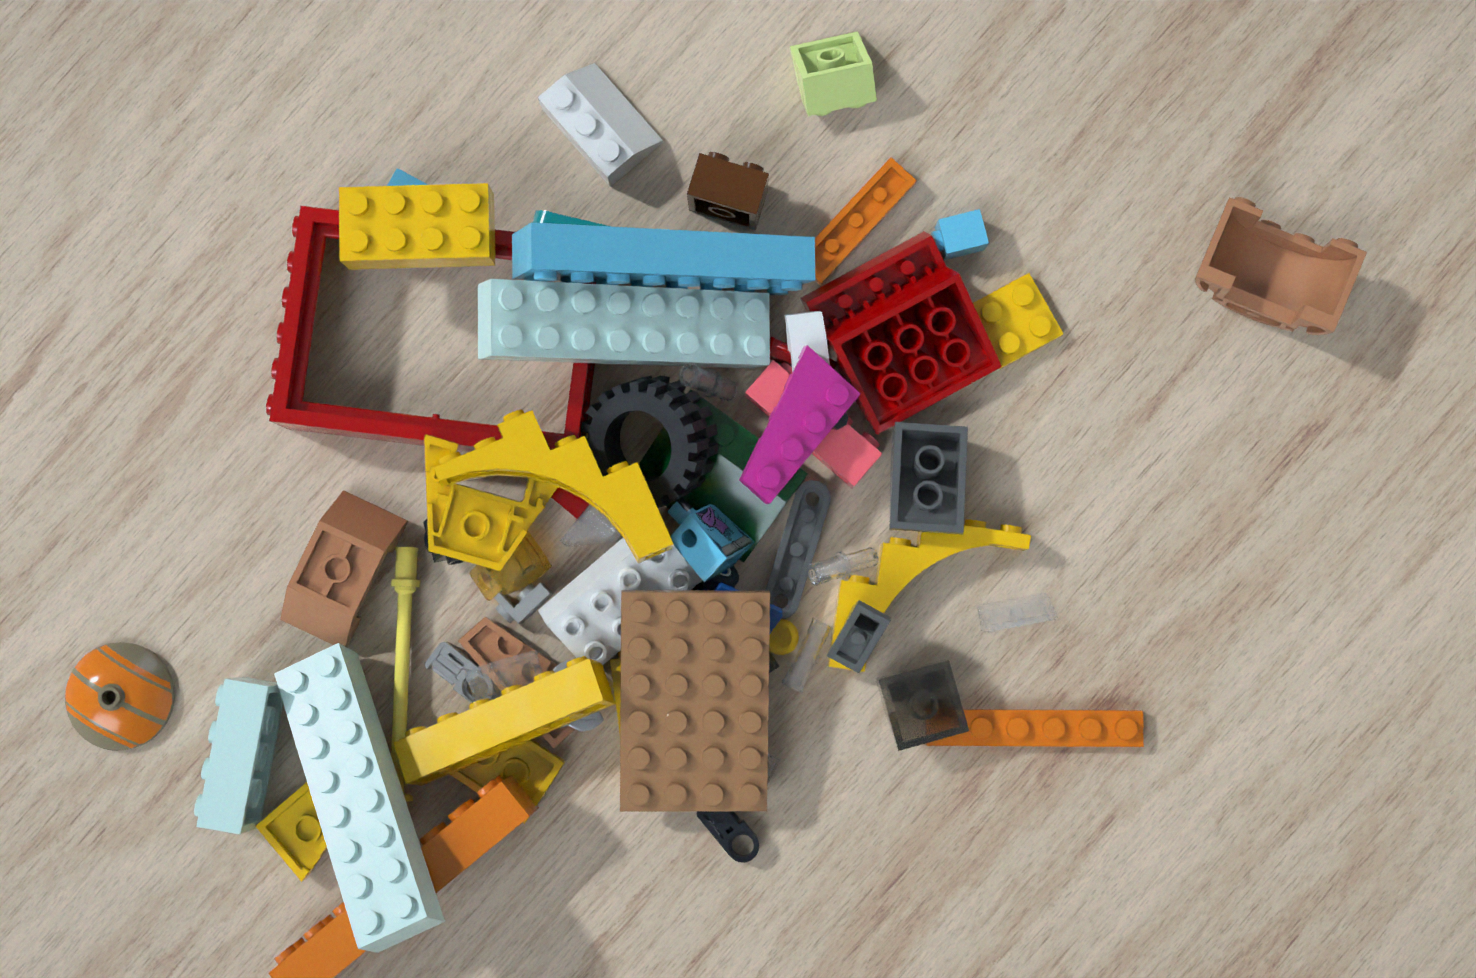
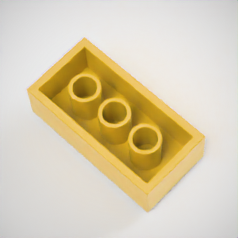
[339,183,496,270]

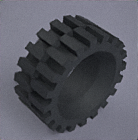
[580,376,718,508]

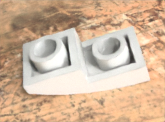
[785,311,830,373]

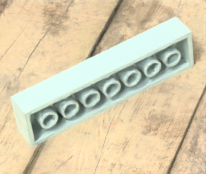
[478,279,770,368]
[274,643,445,953]

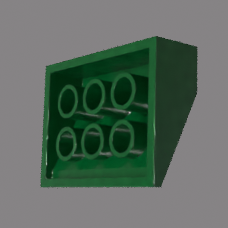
[638,389,808,563]

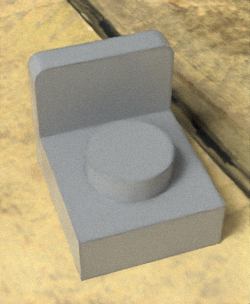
[494,583,553,624]

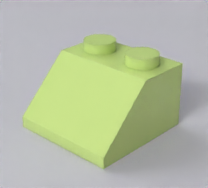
[790,31,877,116]

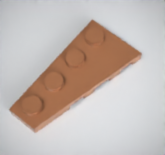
[458,617,575,749]

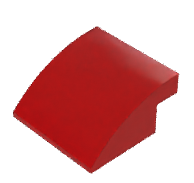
[800,231,1002,435]

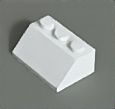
[538,63,663,187]

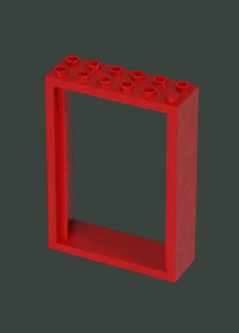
[266,205,596,452]

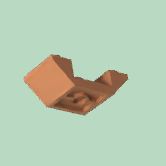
[280,490,408,647]

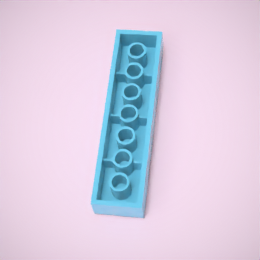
[512,222,815,295]

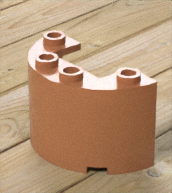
[1195,197,1367,335]

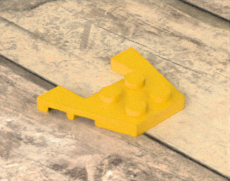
[424,434,559,571]

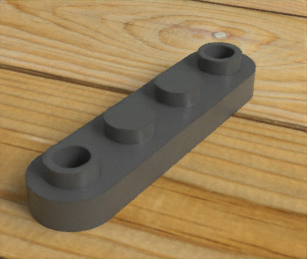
[765,480,831,619]

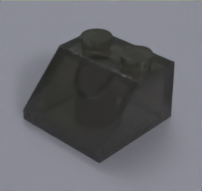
[875,659,969,751]

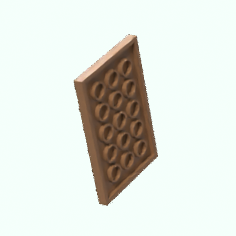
[620,590,770,812]

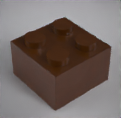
[687,152,769,230]

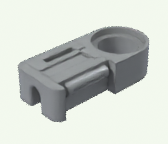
[425,642,495,703]

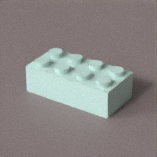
[194,677,283,834]

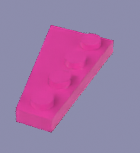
[739,345,860,504]

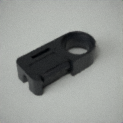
[696,811,759,863]

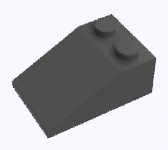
[889,422,968,535]

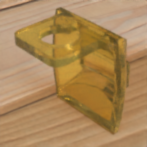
[470,531,552,601]

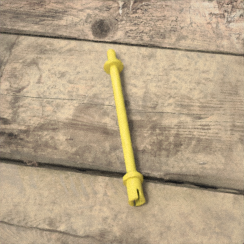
[391,547,420,802]

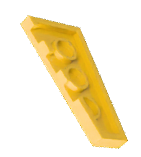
[255,782,327,882]

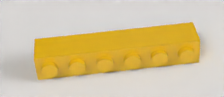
[393,656,616,786]

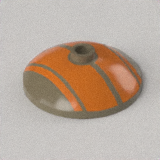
[65,642,175,751]

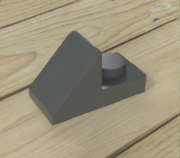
[827,600,892,673]

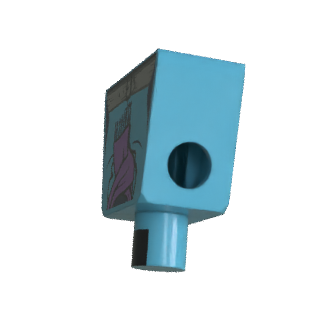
[668,498,755,582]

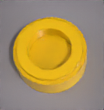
[769,619,799,655]

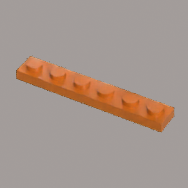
[925,709,1144,747]

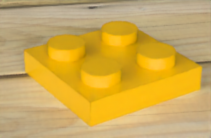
[973,273,1063,369]

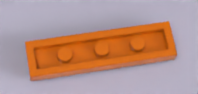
[815,157,917,286]

